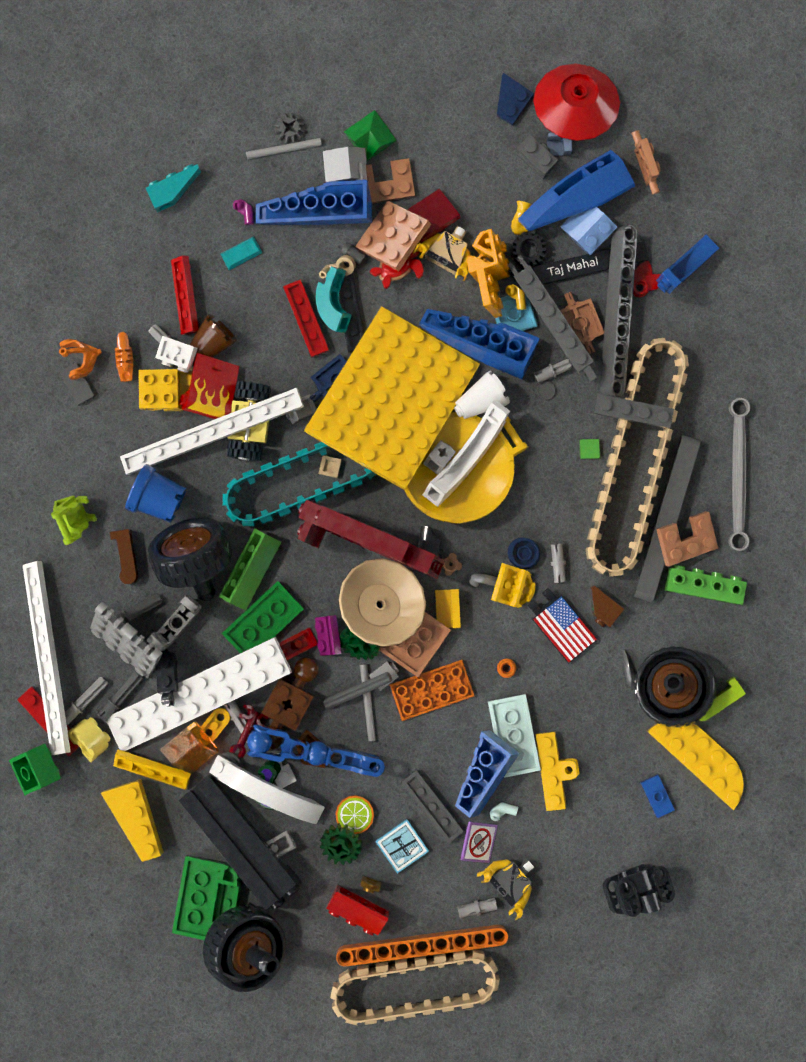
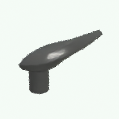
[623,650,644,686]

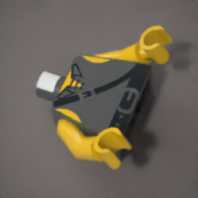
[477,859,535,920]

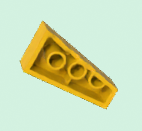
[101,779,164,862]

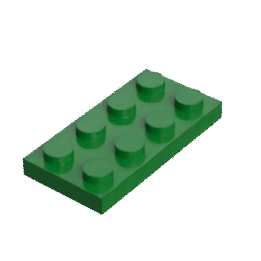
[221,581,304,654]

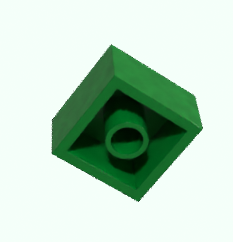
[9,743,61,795]

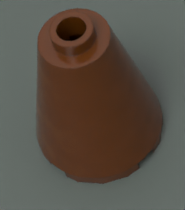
[190,314,237,366]

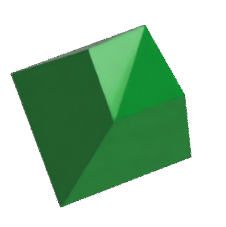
[344,110,397,162]

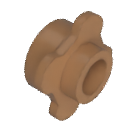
[442,553,462,576]

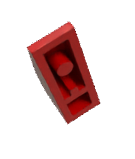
[279,627,318,660]

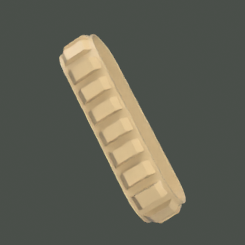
[330,949,500,1025]

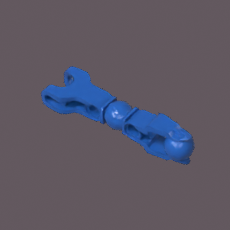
[247,724,385,777]

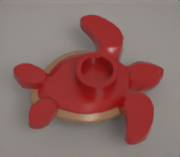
[370,250,424,289]

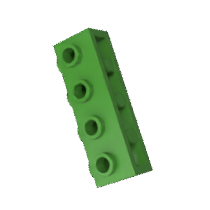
[219,529,281,610]
[664,565,747,605]

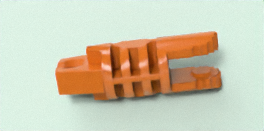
[115,332,134,382]

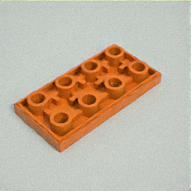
[390,660,474,721]

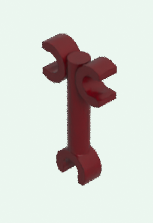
[229,705,269,758]

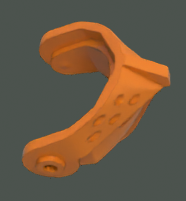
[59,339,102,380]

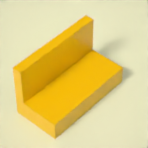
[435,589,461,628]

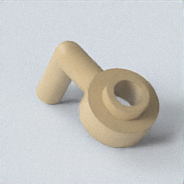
[319,255,356,278]

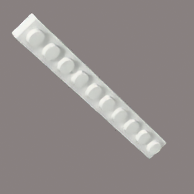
[120,388,304,475]
[23,561,71,756]

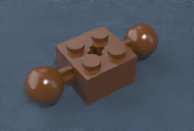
[261,658,319,751]

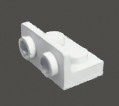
[155,336,198,373]

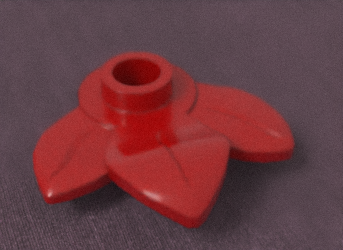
[633,261,661,297]

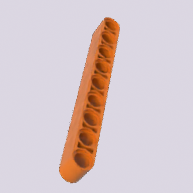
[336,925,508,966]

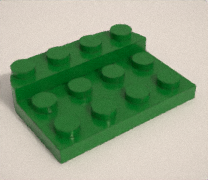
[172,855,242,940]

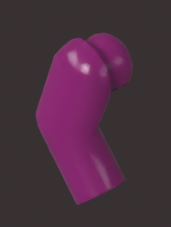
[233,199,254,225]

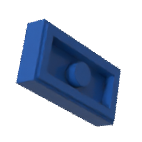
[640,774,675,818]

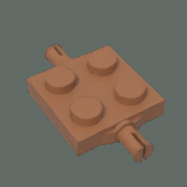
[632,130,660,195]
[560,292,604,354]

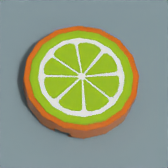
[336,795,374,834]

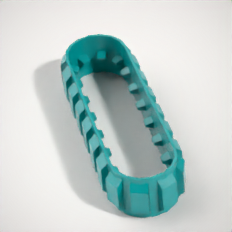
[222,442,377,527]

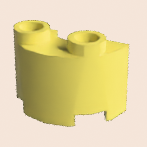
[68,717,110,762]

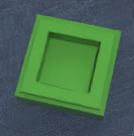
[579,439,600,459]

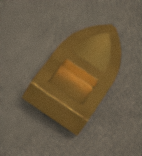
[360,876,381,893]

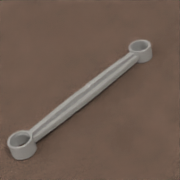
[728,398,750,551]

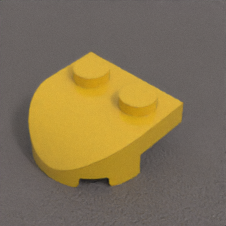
[491,563,535,608]

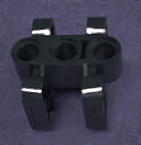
[603,864,675,917]

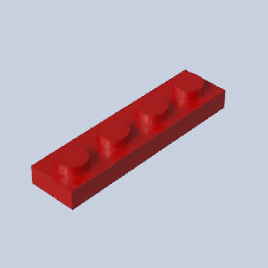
[171,255,198,335]
[283,279,329,358]
[17,686,79,757]

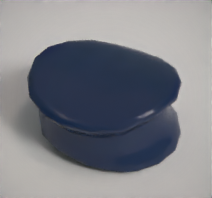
[508,538,540,569]

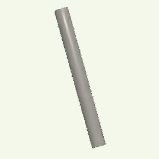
[246,138,322,159]
[360,664,376,741]

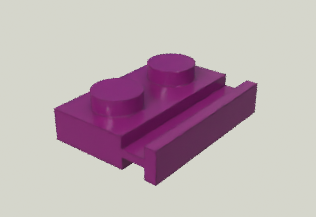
[315,615,341,656]

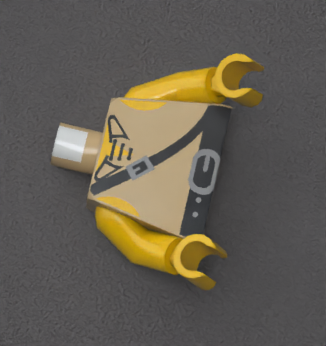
[413,226,470,281]

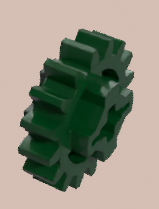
[340,627,380,661]
[320,823,362,865]

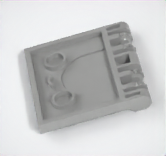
[90,601,163,678]

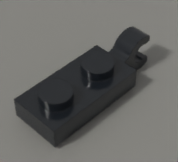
[156,652,179,707]

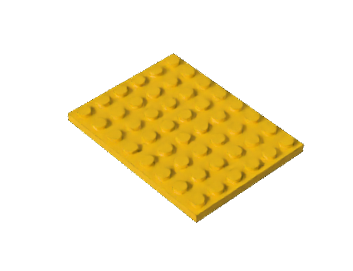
[304,306,480,490]

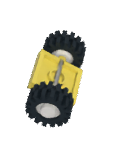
[227,381,271,461]

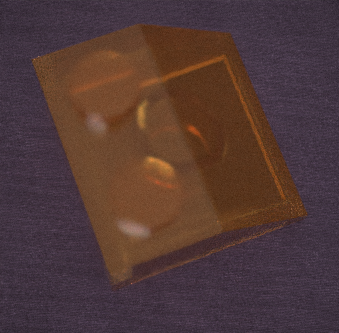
[160,721,220,774]

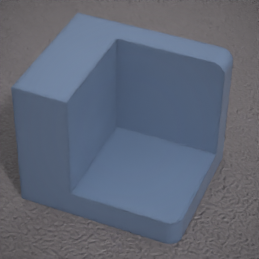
[547,133,572,156]

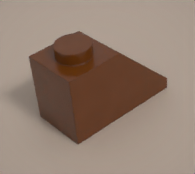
[589,585,624,628]

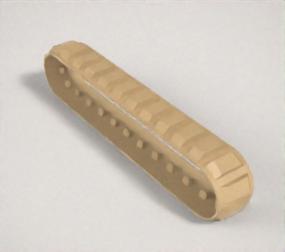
[586,338,689,577]

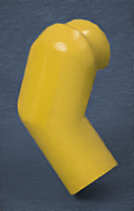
[505,284,526,310]

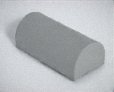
[266,830,297,857]

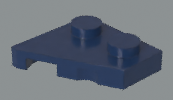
[497,73,534,126]

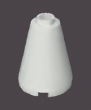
[454,371,510,419]

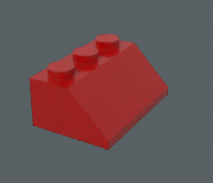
[326,885,389,936]

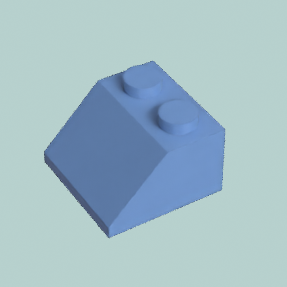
[560,207,617,255]

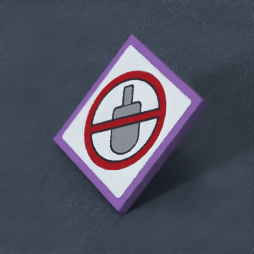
[460,822,498,863]

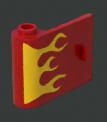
[179,353,239,419]

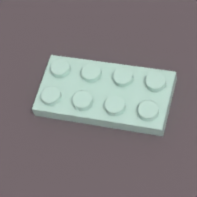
[488,694,541,778]

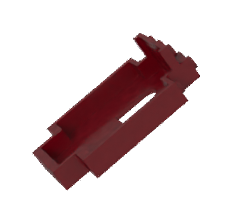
[297,500,445,579]

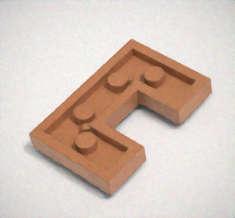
[366,158,415,204]
[656,511,718,566]

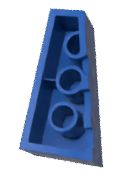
[455,730,520,818]

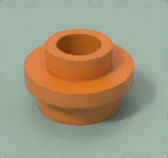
[497,659,516,678]

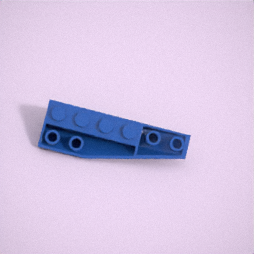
[518,150,635,231]

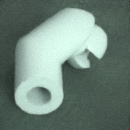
[490,802,518,821]

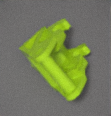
[51,496,97,545]

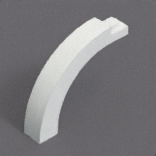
[423,400,510,507]
[209,755,325,824]

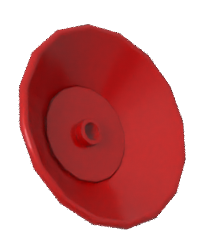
[533,64,620,141]

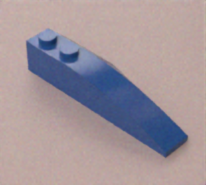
[256,180,372,225]
[419,309,540,379]

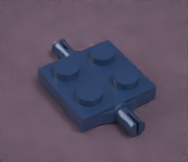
[309,354,347,403]

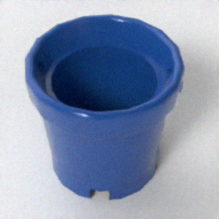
[125,464,187,523]

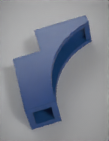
[656,234,719,294]

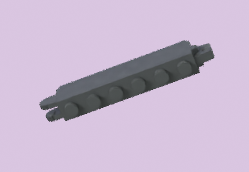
[508,255,598,382]

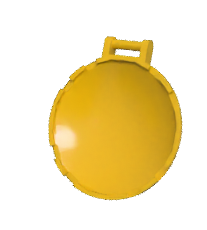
[404,412,528,523]

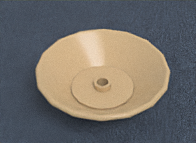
[339,558,426,647]

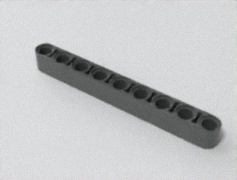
[600,225,637,397]
[633,435,701,603]

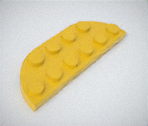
[647,723,743,810]

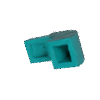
[316,266,352,333]

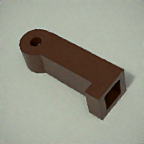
[110,529,138,584]

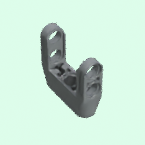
[147,595,202,651]

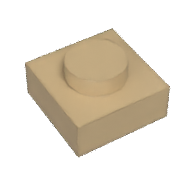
[319,456,342,478]

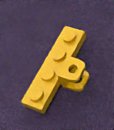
[535,731,580,811]

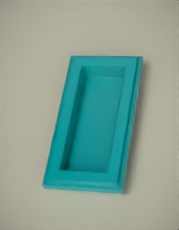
[220,236,262,270]

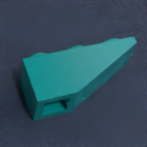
[146,164,201,213]

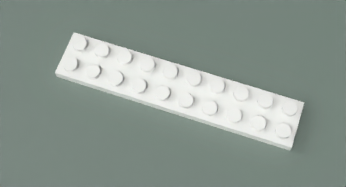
[107,637,292,751]

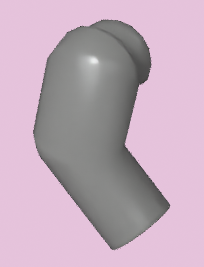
[469,573,497,587]

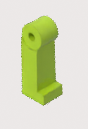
[700,677,746,721]

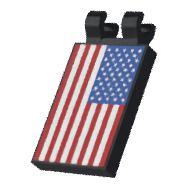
[527,588,598,664]

